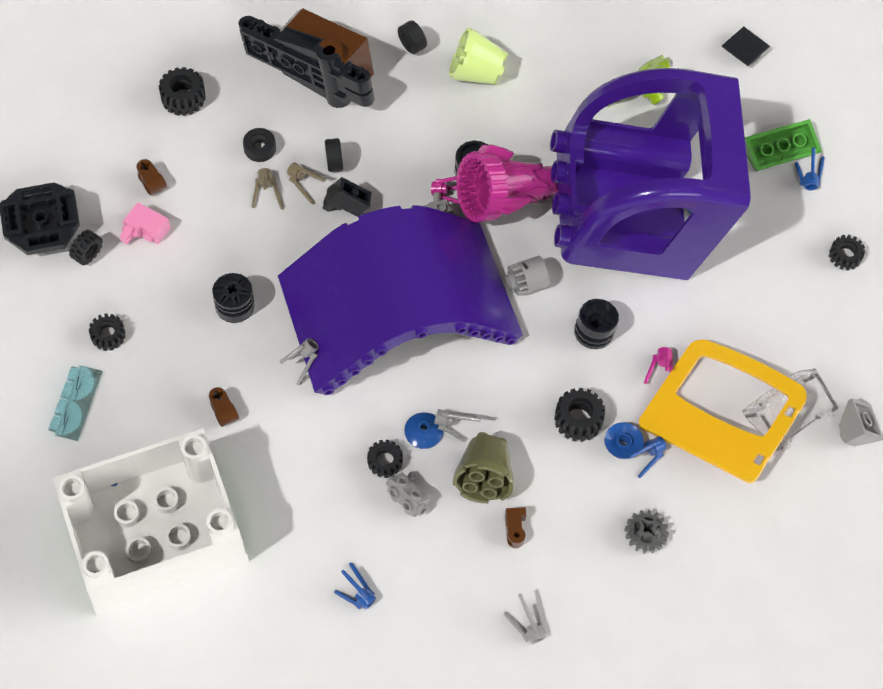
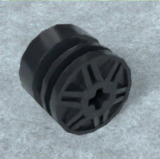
[212,273,255,323]
[574,299,619,349]

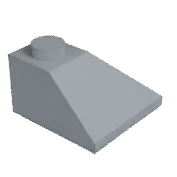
[839,398,883,446]

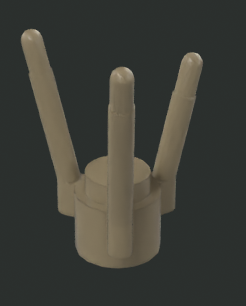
[287,162,325,204]
[252,168,284,210]

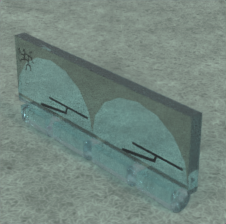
[48,365,102,441]

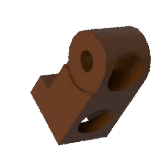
[505,507,527,549]

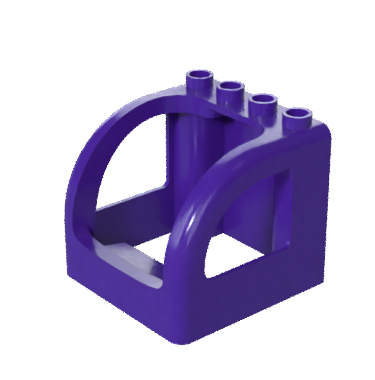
[550,68,751,280]

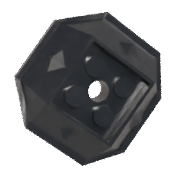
[0,182,80,255]

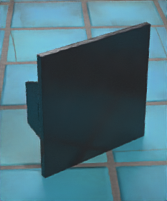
[721,26,770,66]

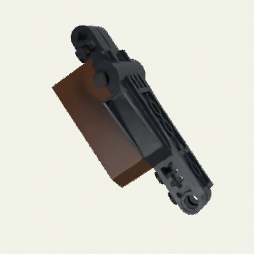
[238,8,375,108]

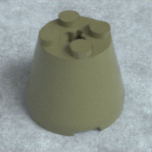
[453,432,514,504]

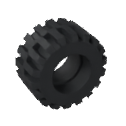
[159,67,206,116]
[554,388,605,442]

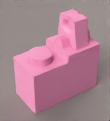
[120,202,171,245]

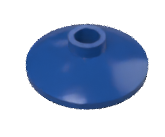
[404,412,443,449]
[604,422,644,459]

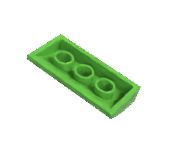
[745,119,822,171]

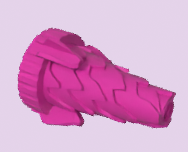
[456,145,558,222]

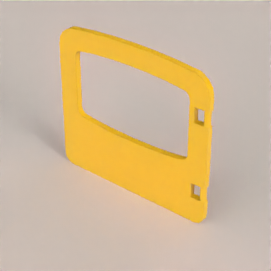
[639,339,807,483]

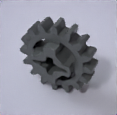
[624,510,669,554]

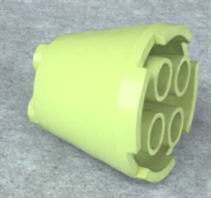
[449,27,508,85]

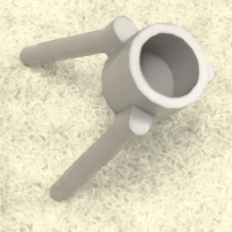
[280,338,319,385]
[434,409,481,442]
[504,593,546,644]

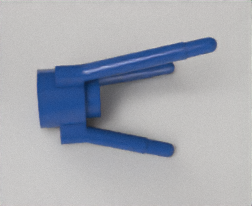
[795,147,825,191]
[630,436,667,478]
[334,563,377,610]

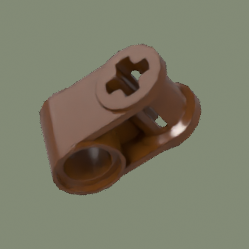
[136,159,167,196]
[209,387,239,427]

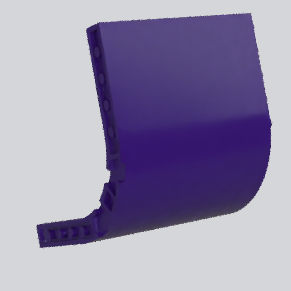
[278,205,523,395]

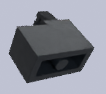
[322,177,372,217]

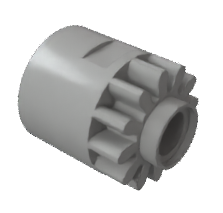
[505,255,550,296]

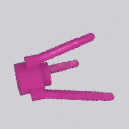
[431,176,460,204]
[644,347,673,384]

